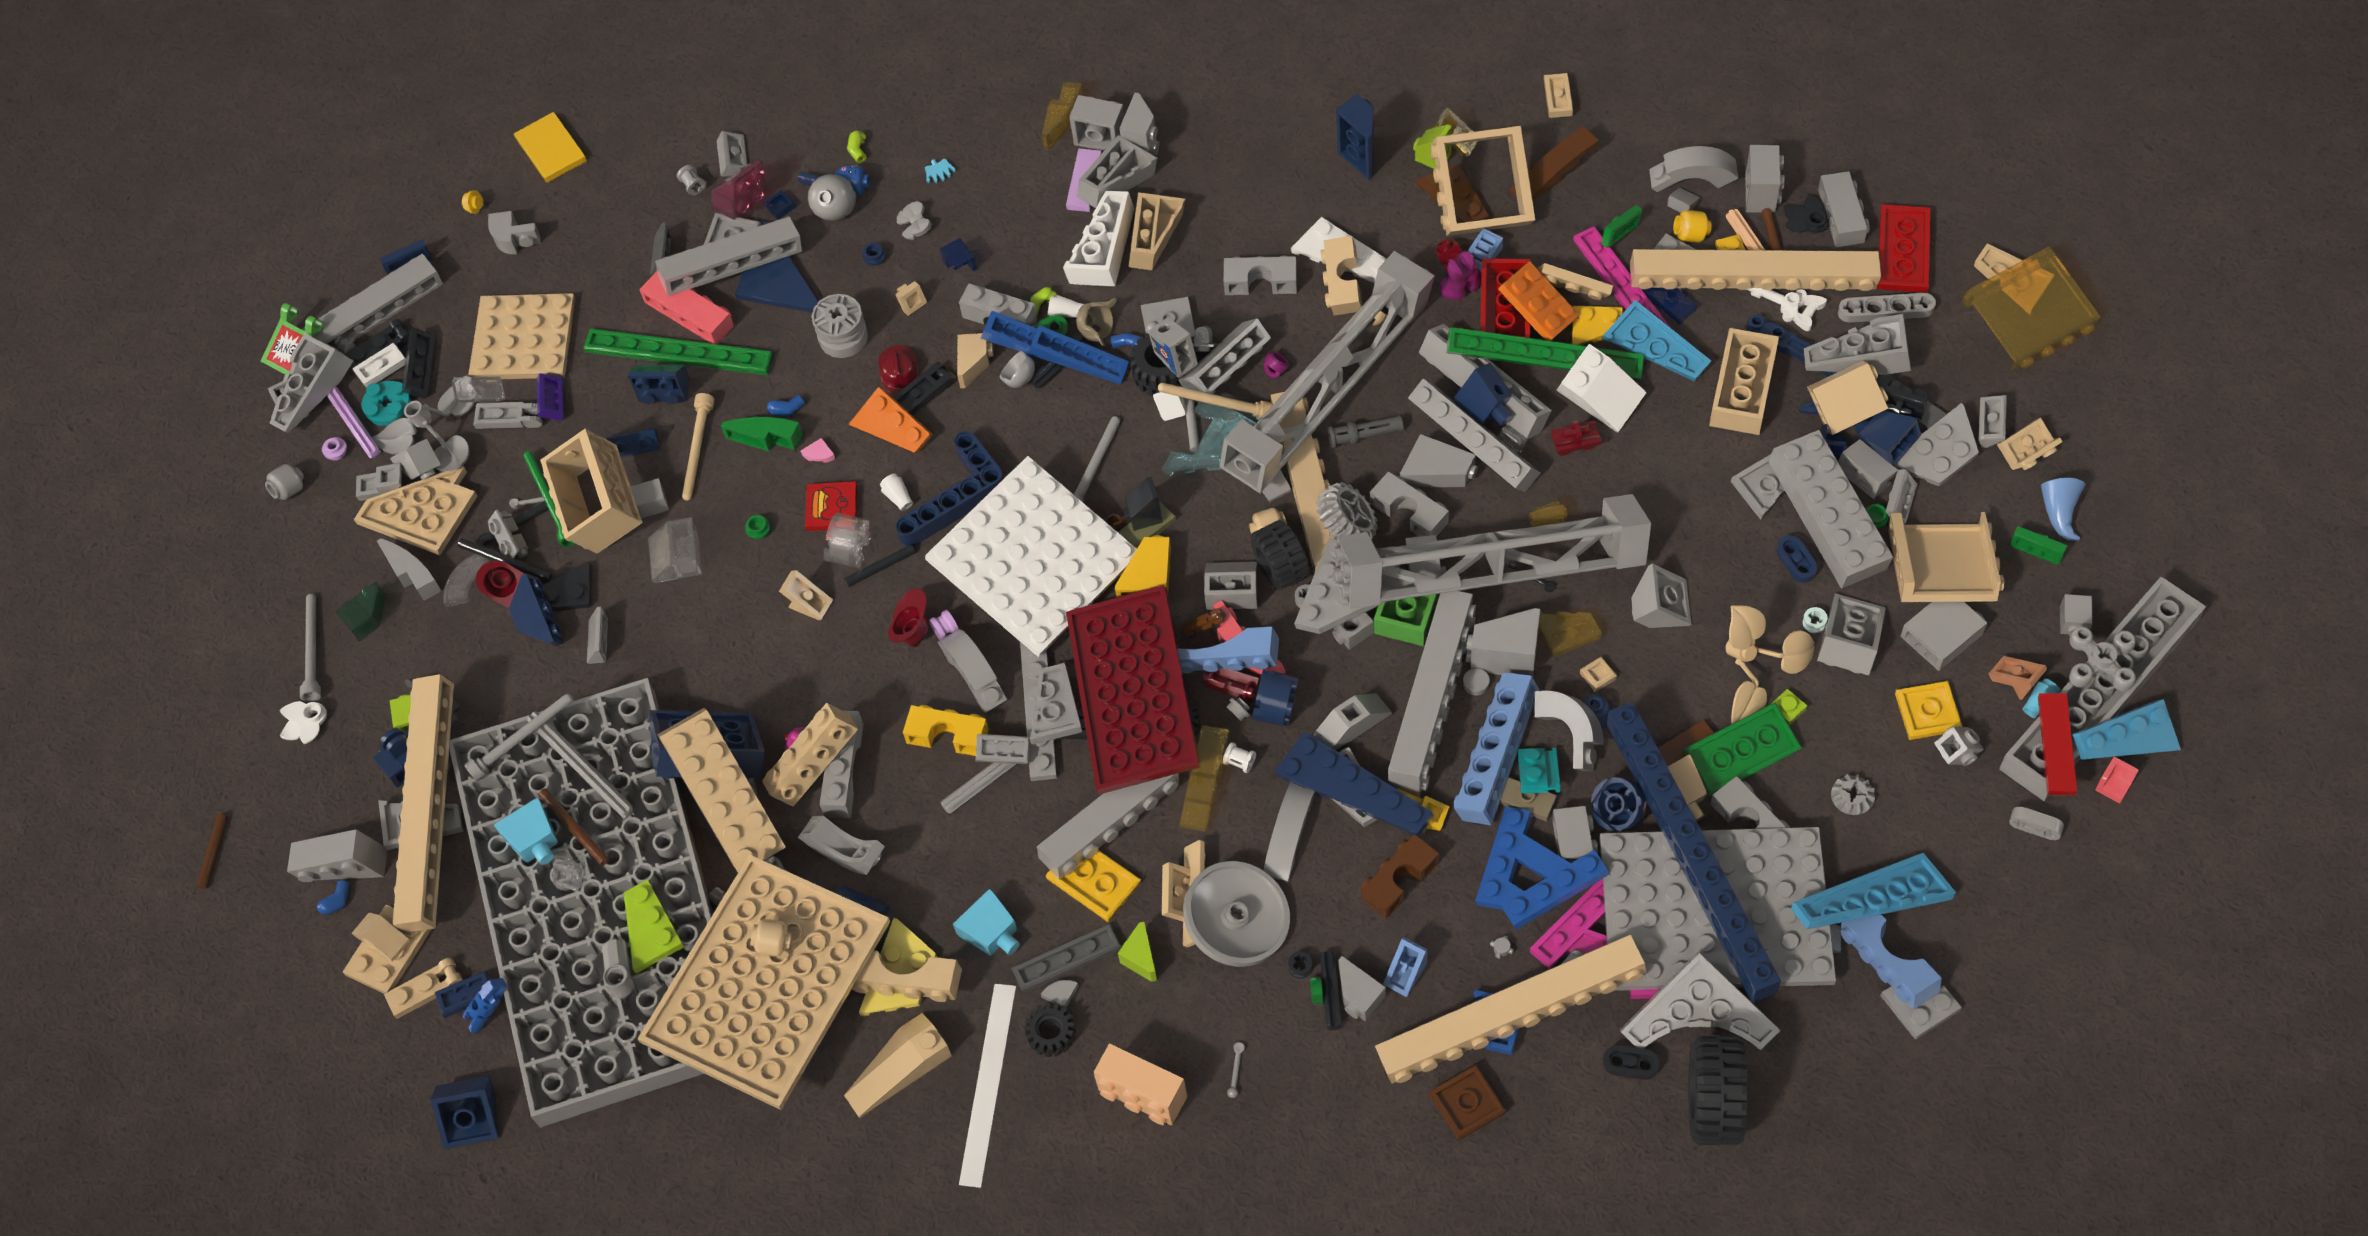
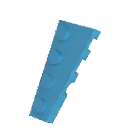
[1602,300,1711,382]
[2073,699,2181,760]

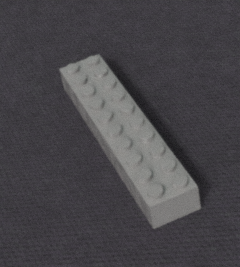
[1999,577,2206,801]

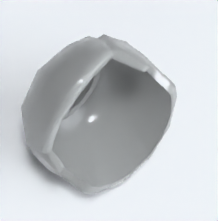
[1000,351,1035,388]

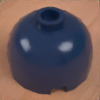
[1591,777,1647,831]

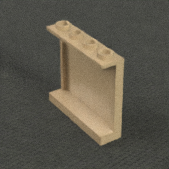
[1888,512,2004,602]

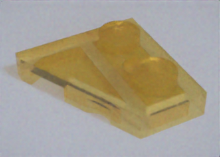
[1539,611,1602,657]

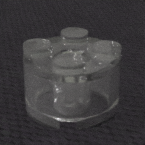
[824,512,871,568]

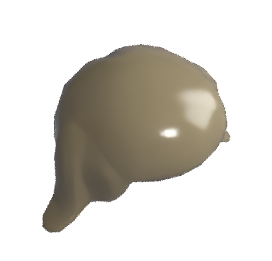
[1076,298,1117,346]

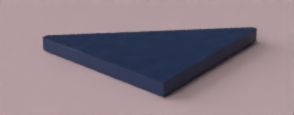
[735,221,818,313]

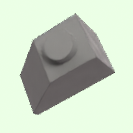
[390,439,441,480]
[1338,956,1386,1022]

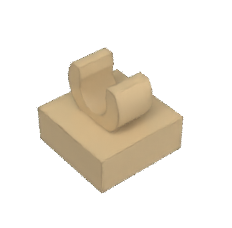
[895,281,927,316]

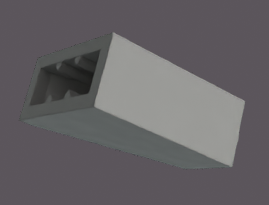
[1400,434,1478,487]

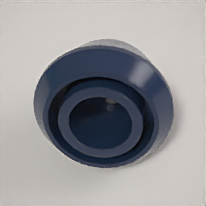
[1582,695,1612,728]

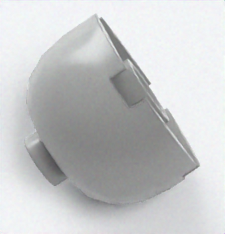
[808,174,856,221]

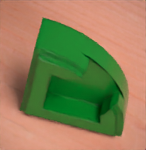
[1310,977,1323,1005]

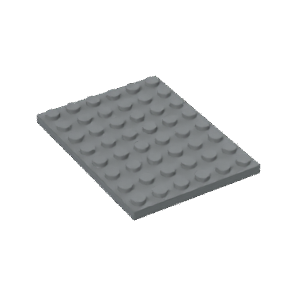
[1599,827,1836,991]

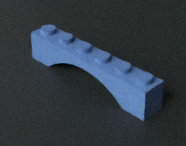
[1178,627,1279,673]

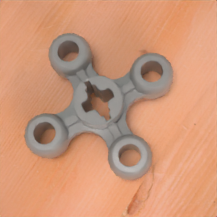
[2069,626,2136,692]

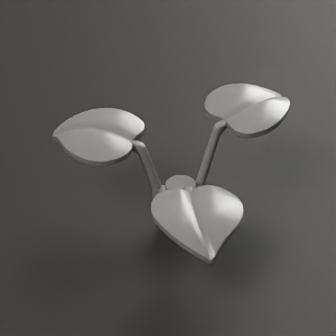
[372,376,476,472]

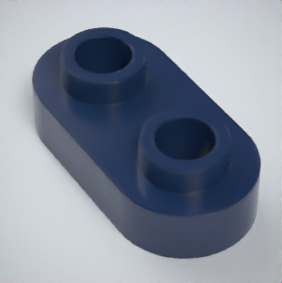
[1776,535,1817,583]

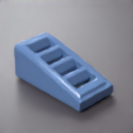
[1468,228,1503,271]

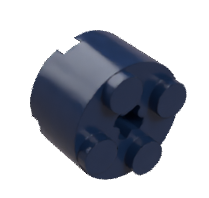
[1252,669,1298,727]

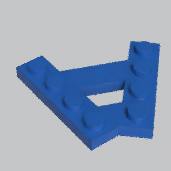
[1475,806,1610,930]

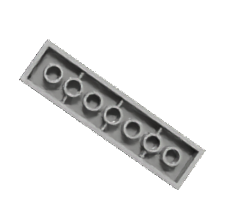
[1388,591,1476,798]

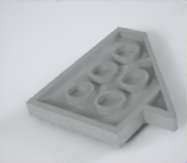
[1294,538,1415,634]

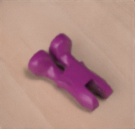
[1439,252,1481,300]

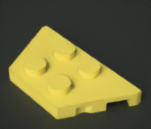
[859,918,937,1016]

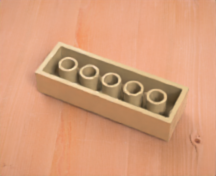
[657,708,786,872]

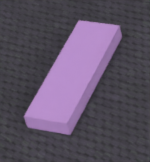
[1066,148,1102,212]

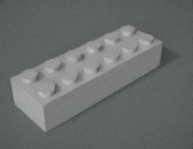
[1769,430,1893,589]

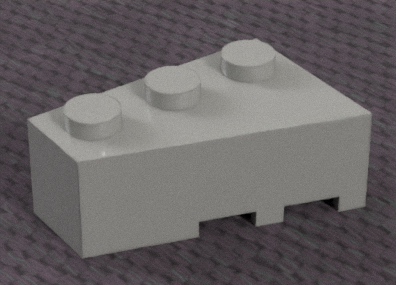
[287,829,387,882]

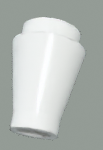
[1048,295,1084,318]
[880,474,913,511]

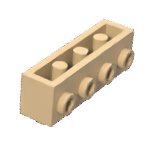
[762,703,858,807]

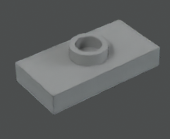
[1886,469,1917,525]
[975,734,1029,764]

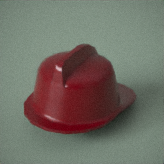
[878,345,919,394]
[475,561,524,608]
[888,589,929,647]

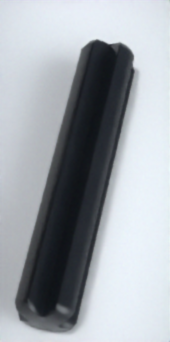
[1030,334,1087,388]
[1320,951,1341,1030]

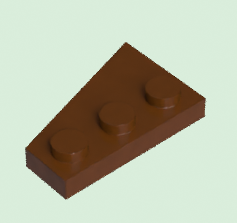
[1416,164,1489,223]

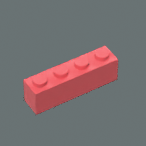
[639,271,734,344]

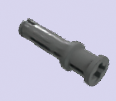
[1327,415,1404,448]

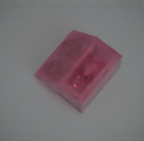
[711,159,764,220]

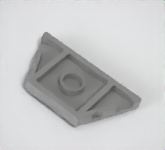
[1894,403,1979,486]

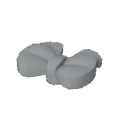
[897,201,932,240]

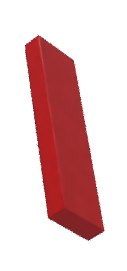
[2038,693,2077,795]

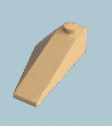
[844,1013,952,1118]

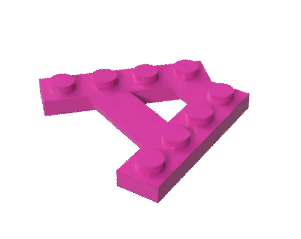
[1530,879,1659,999]

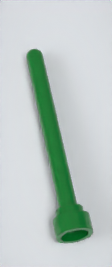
[523,451,576,547]

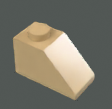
[957,333,994,388]

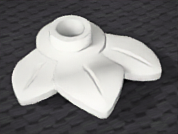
[280,701,327,744]

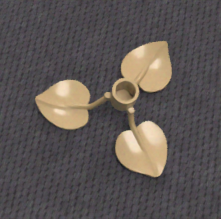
[1726,605,1815,724]

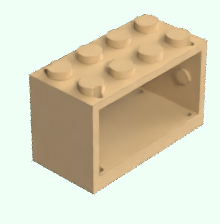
[541,429,643,553]

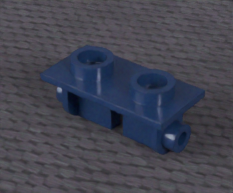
[606,427,660,457]

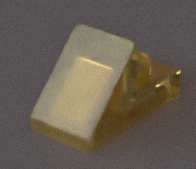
[1434,107,1478,157]

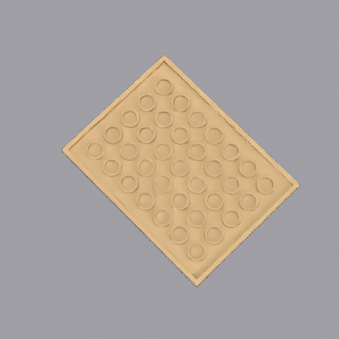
[638,854,890,1110]

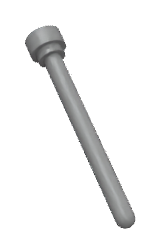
[1073,416,1120,503]
[300,594,321,702]
[464,694,573,781]

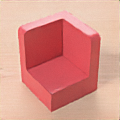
[2095,757,2138,803]

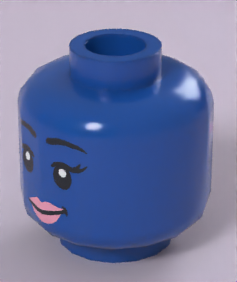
[835,165,870,196]

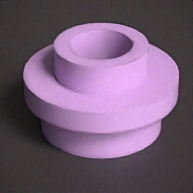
[322,437,347,460]

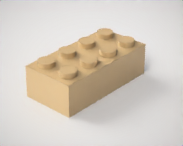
[1709,328,1779,435]

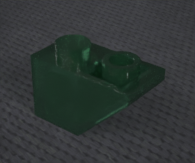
[335,582,386,642]

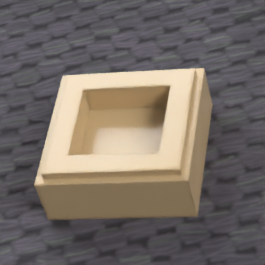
[1580,657,1617,692]

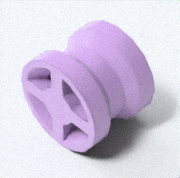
[928,610,959,640]

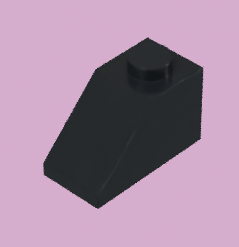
[1122,477,1163,531]

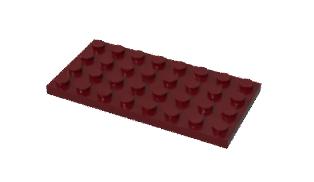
[1066,585,1201,795]

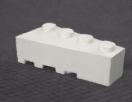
[1063,191,1134,286]

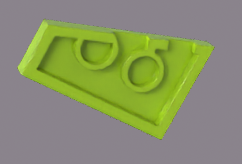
[623,879,684,974]

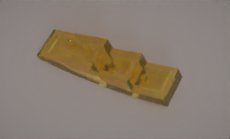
[1179,725,1229,832]

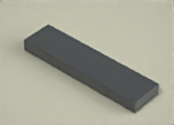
[1011,924,1121,993]

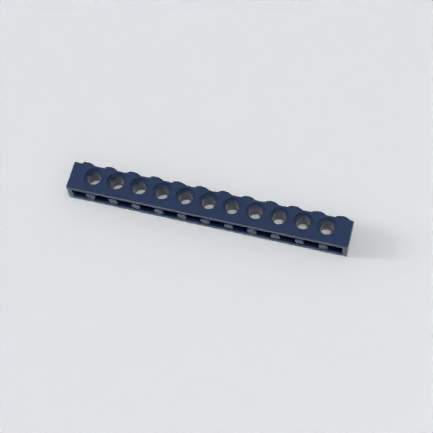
[1607,702,1781,1003]

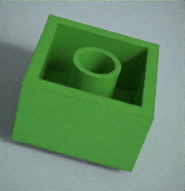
[1374,586,1438,647]

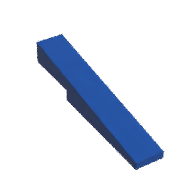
[980,311,1129,384]

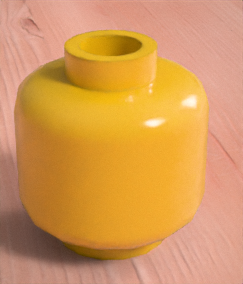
[1673,210,1711,243]

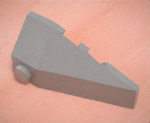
[1804,314,1911,375]
[270,333,353,433]

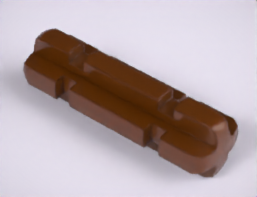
[1181,608,1226,637]

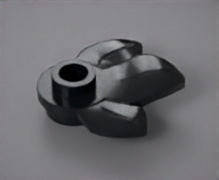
[1784,194,1828,233]

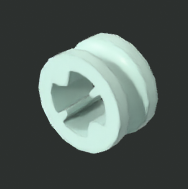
[1803,607,1828,633]

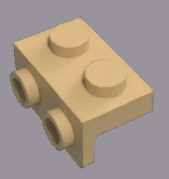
[1997,418,2063,470]

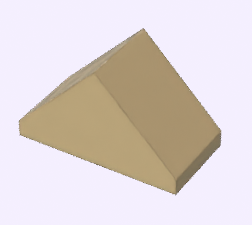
[352,913,410,962]

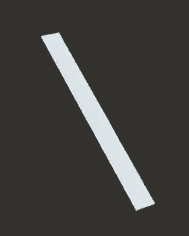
[959,984,1016,1188]

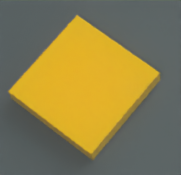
[1895,681,1963,740]

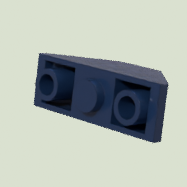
[509,573,563,646]

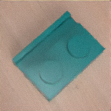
[1518,748,1560,794]

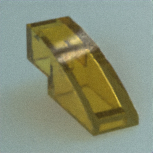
[1041,82,1083,150]

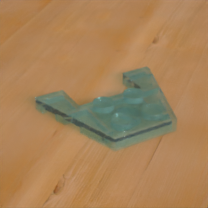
[1162,401,1256,475]

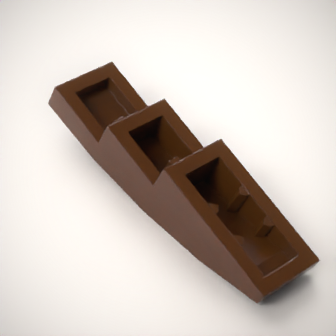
[1509,126,1599,201]

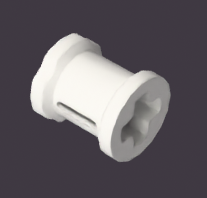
[1223,742,1256,774]

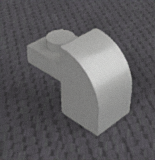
[488,211,540,254]

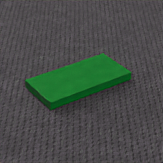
[1683,702,1802,797]

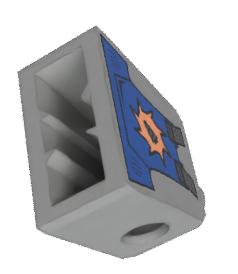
[1146,318,1198,378]

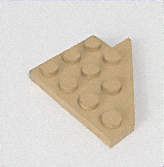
[354,466,477,555]

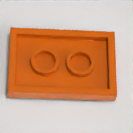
[1498,261,1579,341]

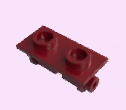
[1203,669,1259,703]

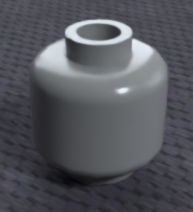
[265,464,304,500]

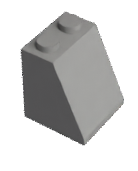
[1466,608,1540,677]

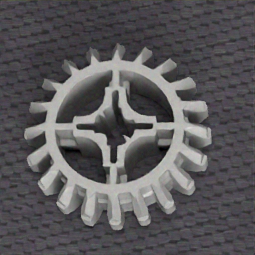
[1316,482,1378,540]

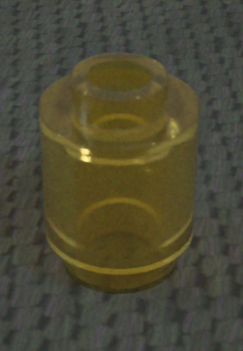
[1528,500,1568,527]

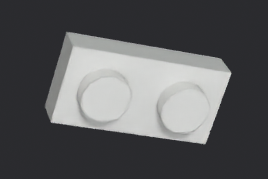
[352,343,406,388]

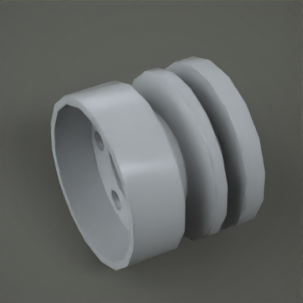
[811,294,868,358]

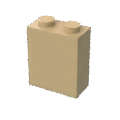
[1807,361,1888,435]

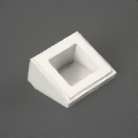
[1153,392,1186,421]

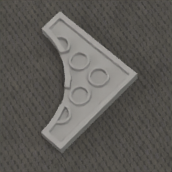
[1620,951,1780,1050]

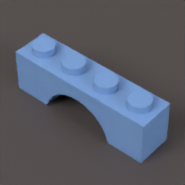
[1841,914,1942,1009]

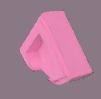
[801,438,835,463]

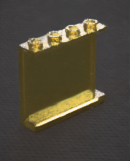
[1962,246,2101,371]

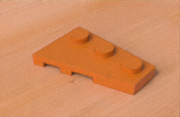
[849,387,933,453]

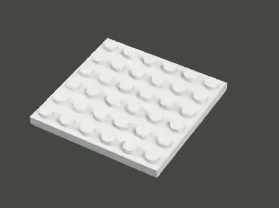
[925,456,1137,657]

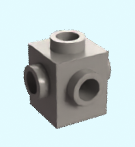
[1934,726,1983,766]

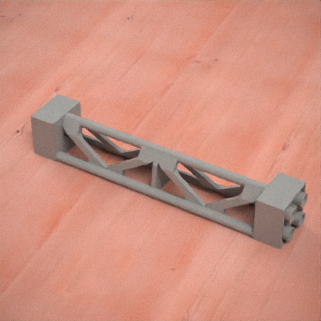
[1219,251,1434,493]
[1332,494,1651,609]

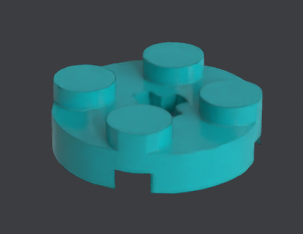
[362,381,411,426]

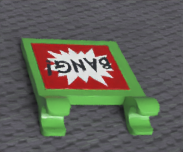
[261,303,324,374]

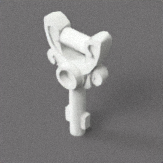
[1746,288,1827,331]

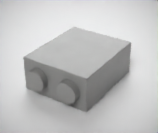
[1900,602,1987,671]

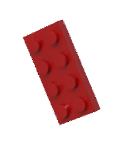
[1877,204,1930,293]

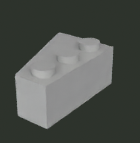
[1077,135,1157,208]

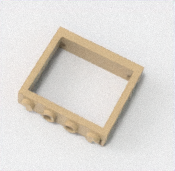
[1430,126,1535,236]

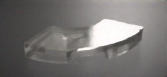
[443,554,490,607]

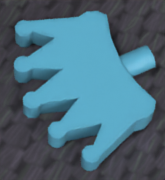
[925,159,956,183]

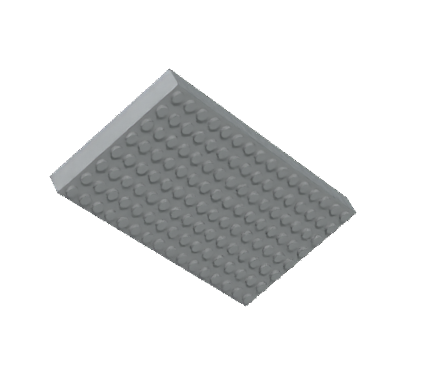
[449,678,713,1127]

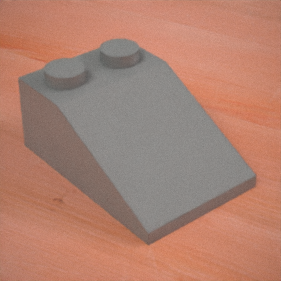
[1817,593,1886,675]

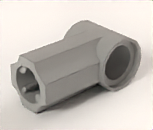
[602,939,634,998]

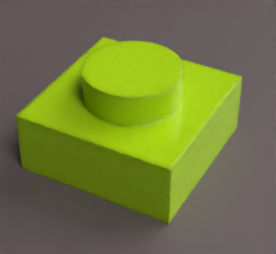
[1770,689,1807,725]

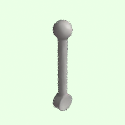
[509,497,544,509]
[1227,1042,1245,1098]

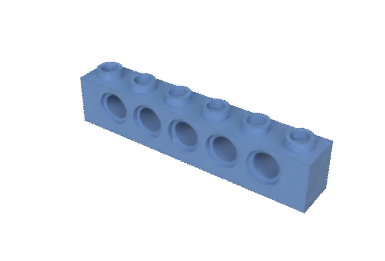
[1454,672,1539,825]

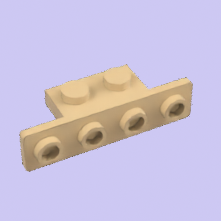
[1162,840,1205,947]

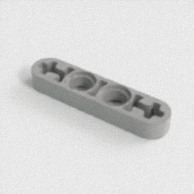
[1838,293,1936,323]

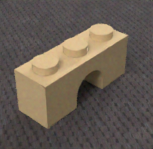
[1321,236,1362,315]

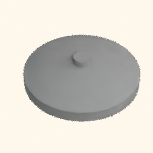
[1183,861,1290,967]

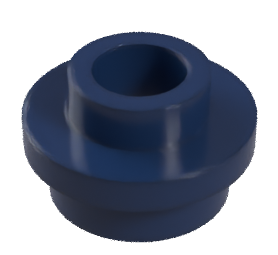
[862,243,886,266]

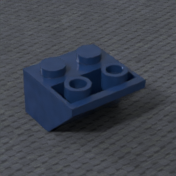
[628,365,690,404]

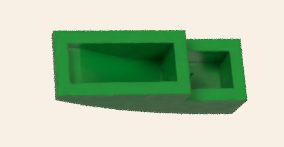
[721,417,803,452]

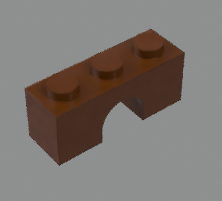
[1361,834,1439,920]

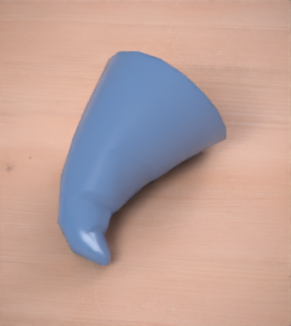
[2041,478,2086,541]

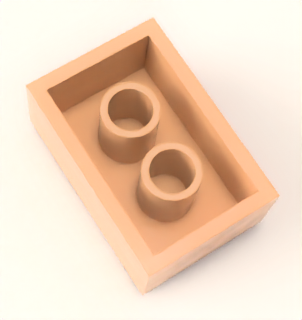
[1094,1044,1187,1125]

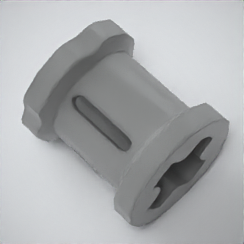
[677,165,706,196]

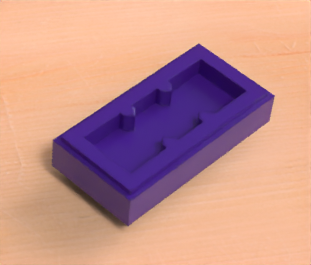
[537,373,564,421]

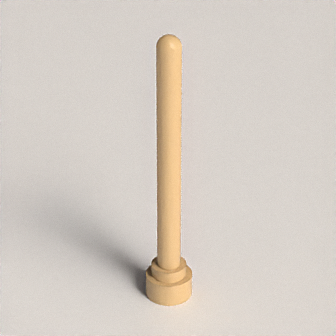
[1158,383,1272,420]
[682,393,715,501]

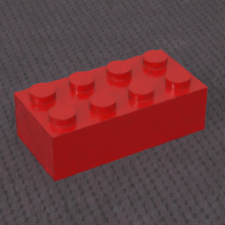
[1480,259,1531,338]

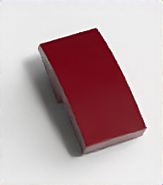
[1433,238,1462,274]

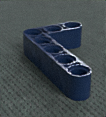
[896,431,1003,546]

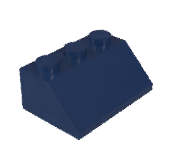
[1336,94,1374,180]

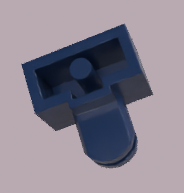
[372,728,409,788]

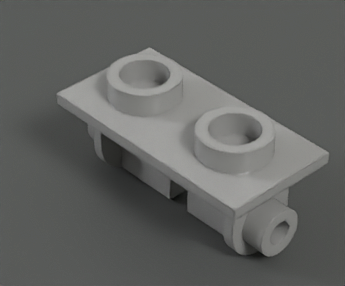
[1193,326,1218,352]
[488,509,528,558]

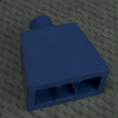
[1453,363,1512,426]
[1855,411,1921,466]

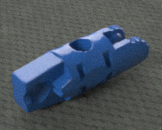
[462,978,507,1034]

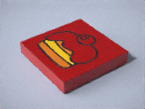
[805,481,857,531]

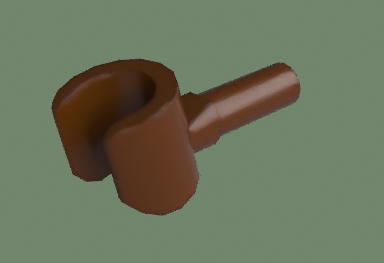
[1106,514,1126,532]

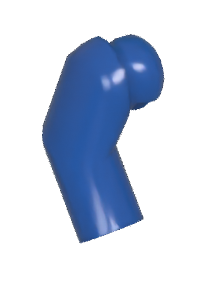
[1110,333,1142,348]
[767,395,805,417]
[317,881,350,915]

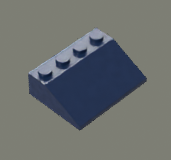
[649,710,765,781]

